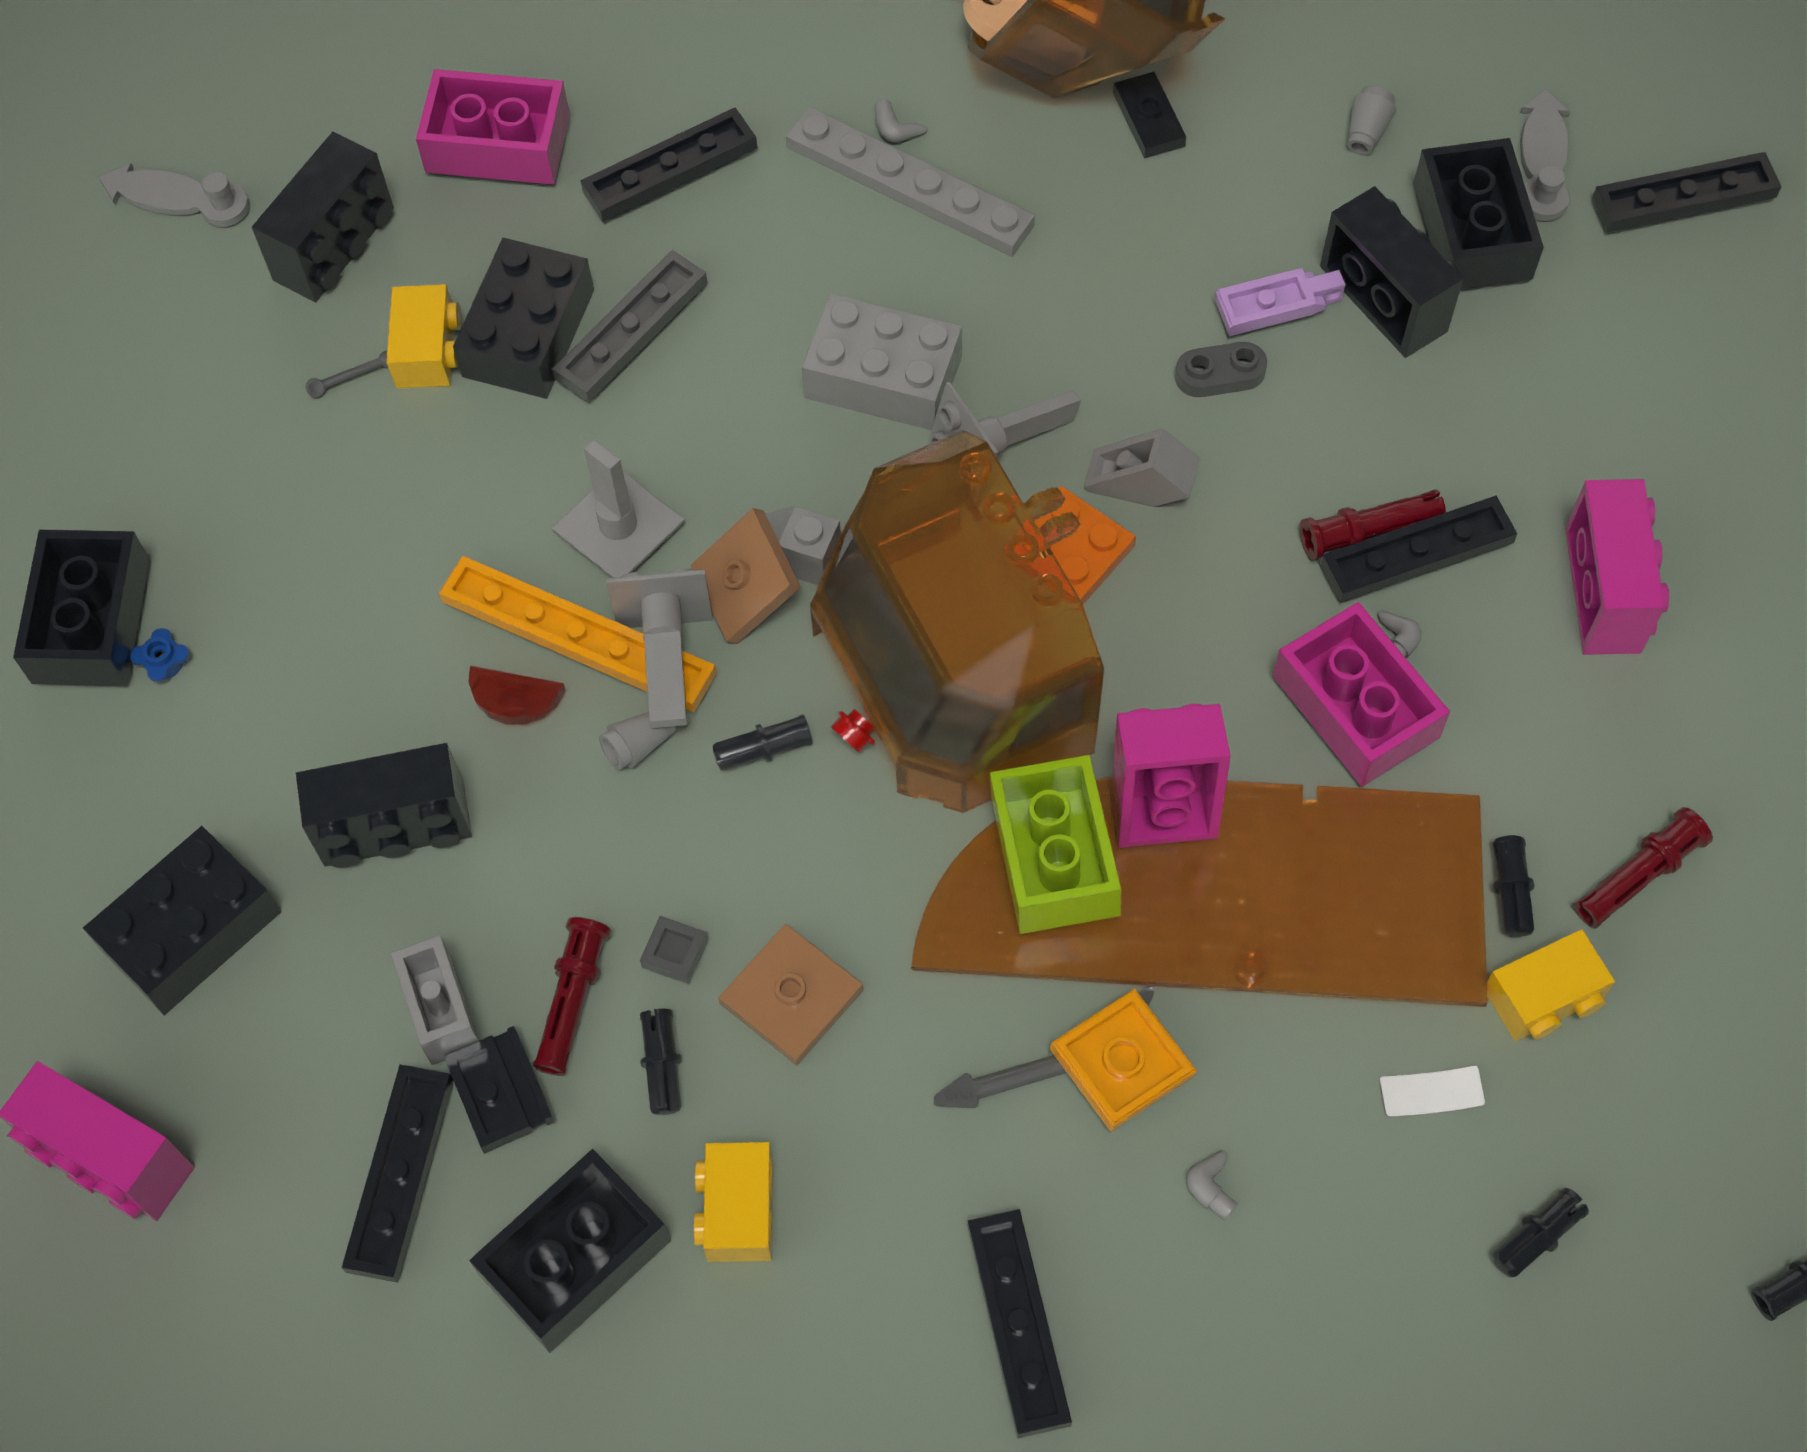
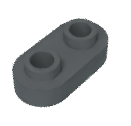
[1175,342,1267,397]

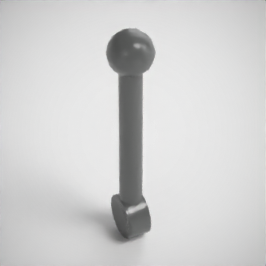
[305,350,388,397]

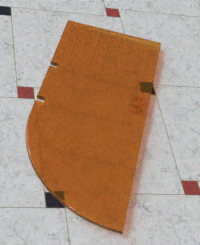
[911,777,1488,1007]

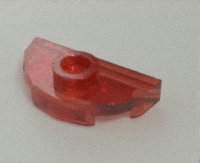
[468,666,566,725]

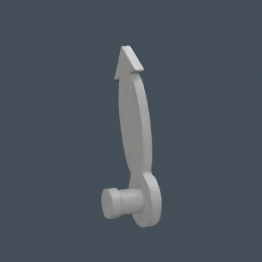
[1520,89,1570,221]
[98,163,250,227]

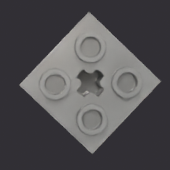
[929,381,1081,510]
[552,439,685,578]
[606,568,713,728]

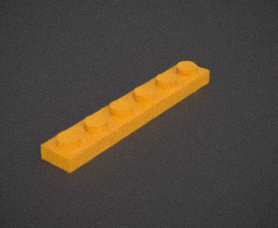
[439,556,717,713]

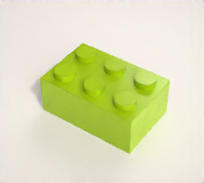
[990,755,1121,934]

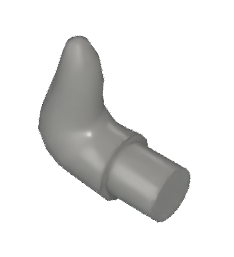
[875,99,927,143]
[1378,610,1422,658]
[1187,1150,1238,1220]

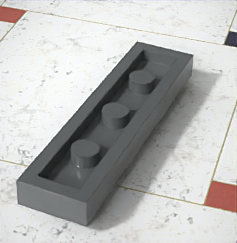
[552,250,708,403]

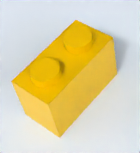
[386,284,461,388]
[1483,929,1616,1042]
[694,1142,773,1262]

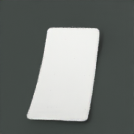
[1380,1066,1485,1116]

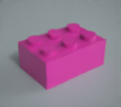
[416,69,570,185]
[1565,479,1669,655]
[1273,601,1450,787]
[1110,703,1231,848]
[0,1061,194,1221]

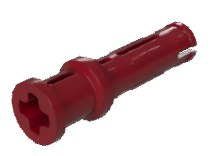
[1300,489,1446,560]
[1574,807,1713,929]
[533,917,612,1076]

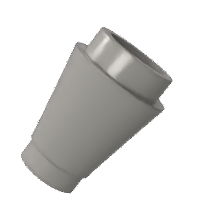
[1347,86,1396,155]
[599,712,676,770]

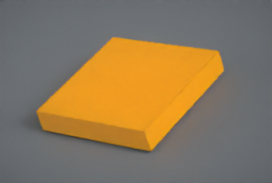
[1049,988,1197,1132]

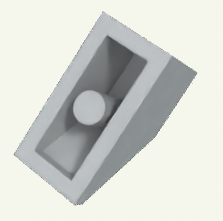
[1084,428,1200,507]
[765,506,842,588]

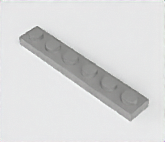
[786,107,1035,257]

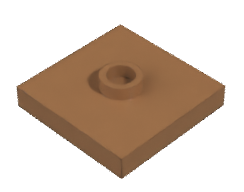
[690,508,801,644]
[718,923,864,1066]

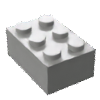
[801,293,962,430]

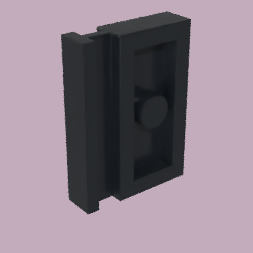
[444,1026,555,1154]

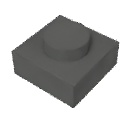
[640,916,708,984]

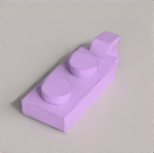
[1215,267,1345,336]

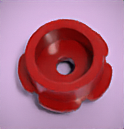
[831,709,875,753]

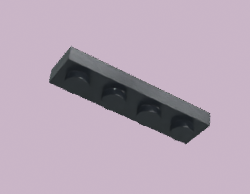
[580,107,758,222]
[1592,152,1782,233]
[1321,495,1517,603]
[341,1064,453,1283]
[967,1209,1072,1439]

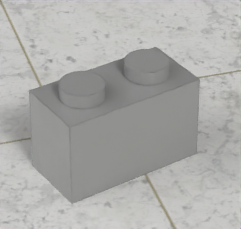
[390,935,479,1065]

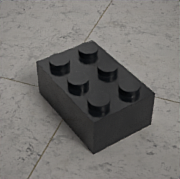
[252,131,394,303]
[1413,138,1544,289]
[1320,186,1464,358]
[453,237,594,399]
[13,529,150,686]
[295,743,472,868]
[83,826,281,1016]
[469,1148,671,1353]

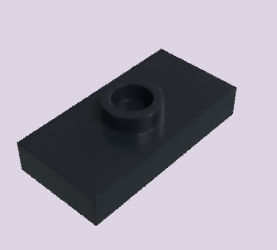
[1113,71,1186,158]

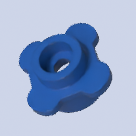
[130,628,189,682]

